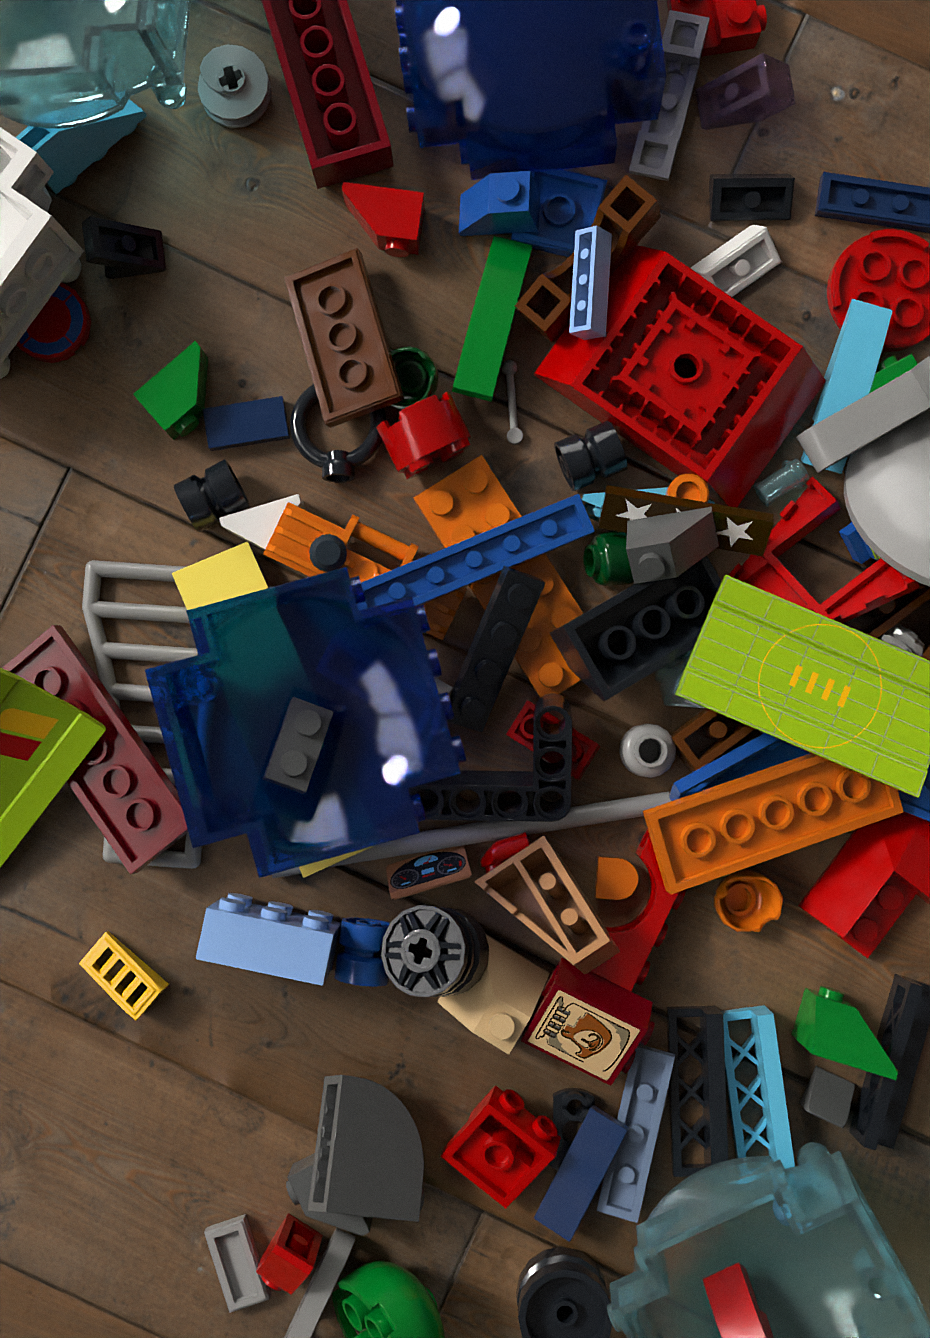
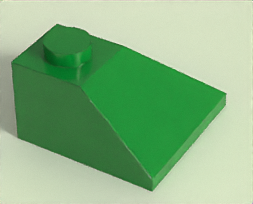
[791,985,898,1080]

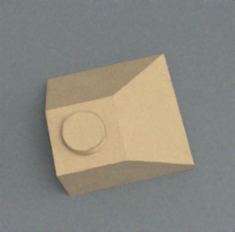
[437,934,550,1054]

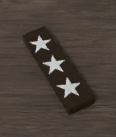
[598,485,774,557]

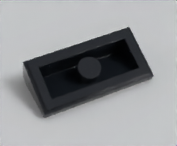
[709,174,795,221]

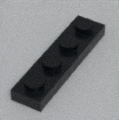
[442,566,545,732]

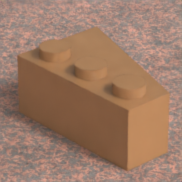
[475,836,620,975]

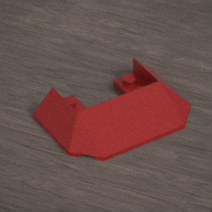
[798,812,930,959]

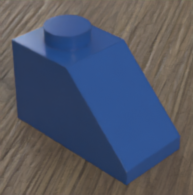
[459,171,540,236]

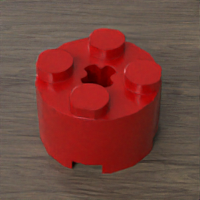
[376,391,471,480]

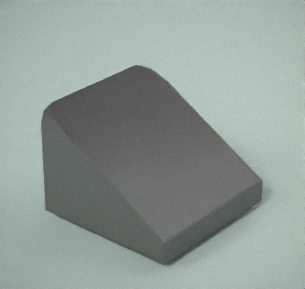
[799,1066,855,1129]

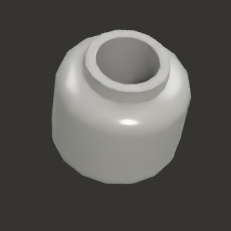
[619,724,676,778]

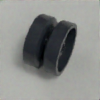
[516,1246,613,1338]

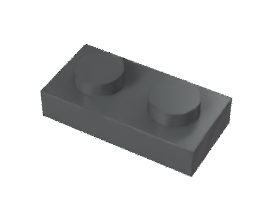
[262,697,334,794]

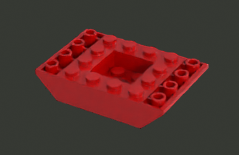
[534,245,826,508]

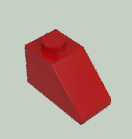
[342,182,425,257]
[256,1213,323,1295]

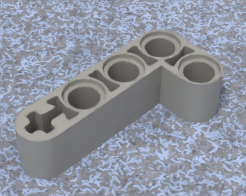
[796,356,930,473]

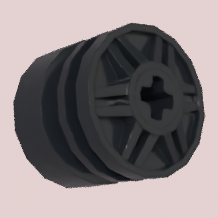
[381,905,489,997]

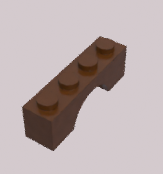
[515,175,661,344]

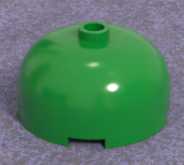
[332,1261,445,1338]

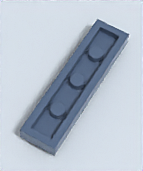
[596,1044,675,1223]

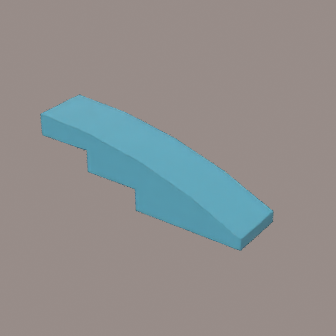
[801,299,893,474]

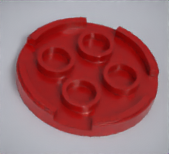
[827,229,930,352]

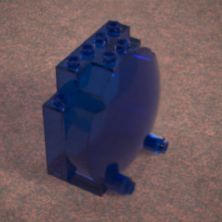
[395,0,666,180]
[145,567,467,878]

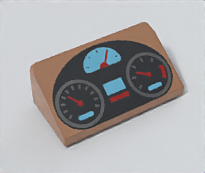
[386,845,472,900]

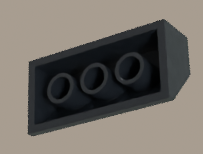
[550,555,722,701]

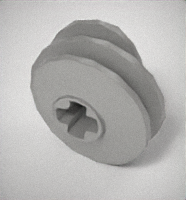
[198,44,271,128]

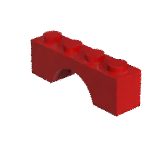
[590,828,686,991]

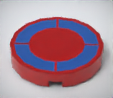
[16,282,91,363]

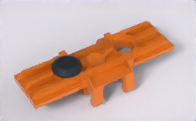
[263,502,467,640]

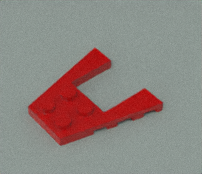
[729,476,919,624]

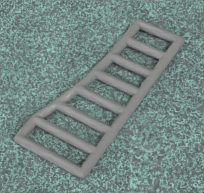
[82,560,215,869]

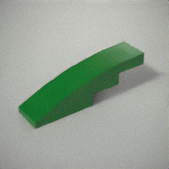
[452,236,533,402]

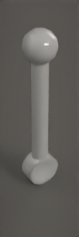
[501,360,523,445]

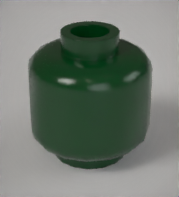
[583,532,634,586]

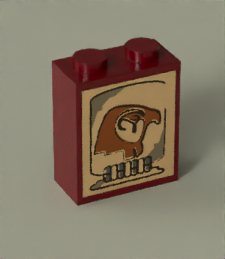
[521,958,655,1086]

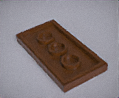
[284,248,405,428]

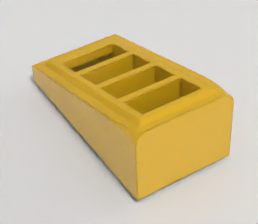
[79,931,169,1021]

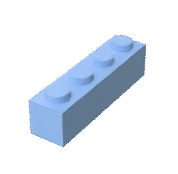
[569,225,612,340]

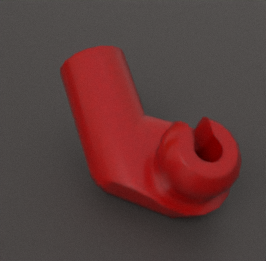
[481,832,531,874]

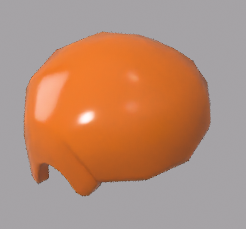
[714,869,783,932]

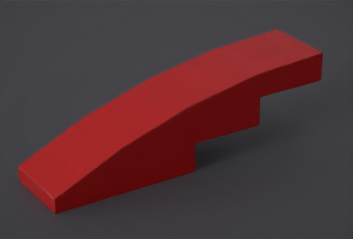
[702,1262,774,1338]

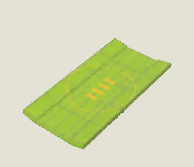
[675,575,930,798]

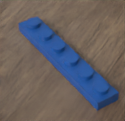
[349,493,595,628]

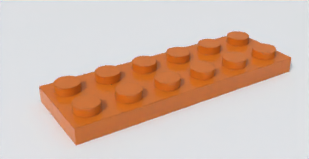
[413,455,583,698]
[643,753,904,895]

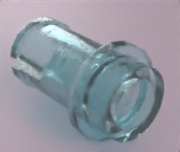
[753,458,809,507]

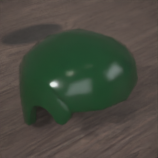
[390,346,439,410]

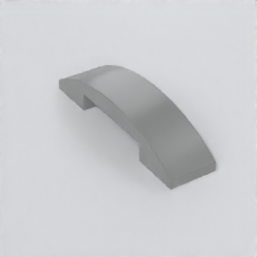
[629,10,710,181]

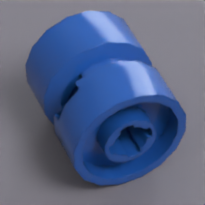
[334,917,390,987]

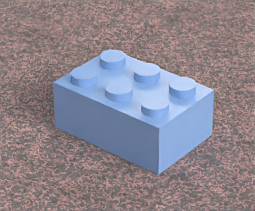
[196,893,342,986]

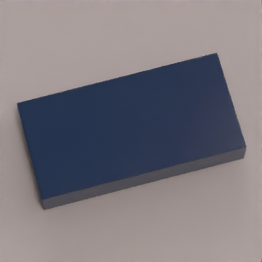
[202,396,290,451]

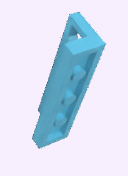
[721,1005,798,1186]

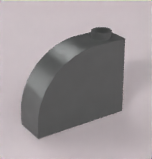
[308,1075,425,1222]

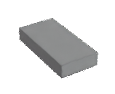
[204,1214,271,1313]

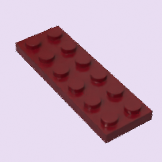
[2,625,200,875]

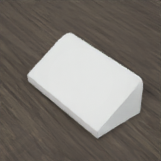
[690,225,782,297]

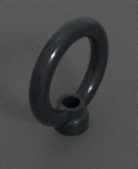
[290,384,386,483]

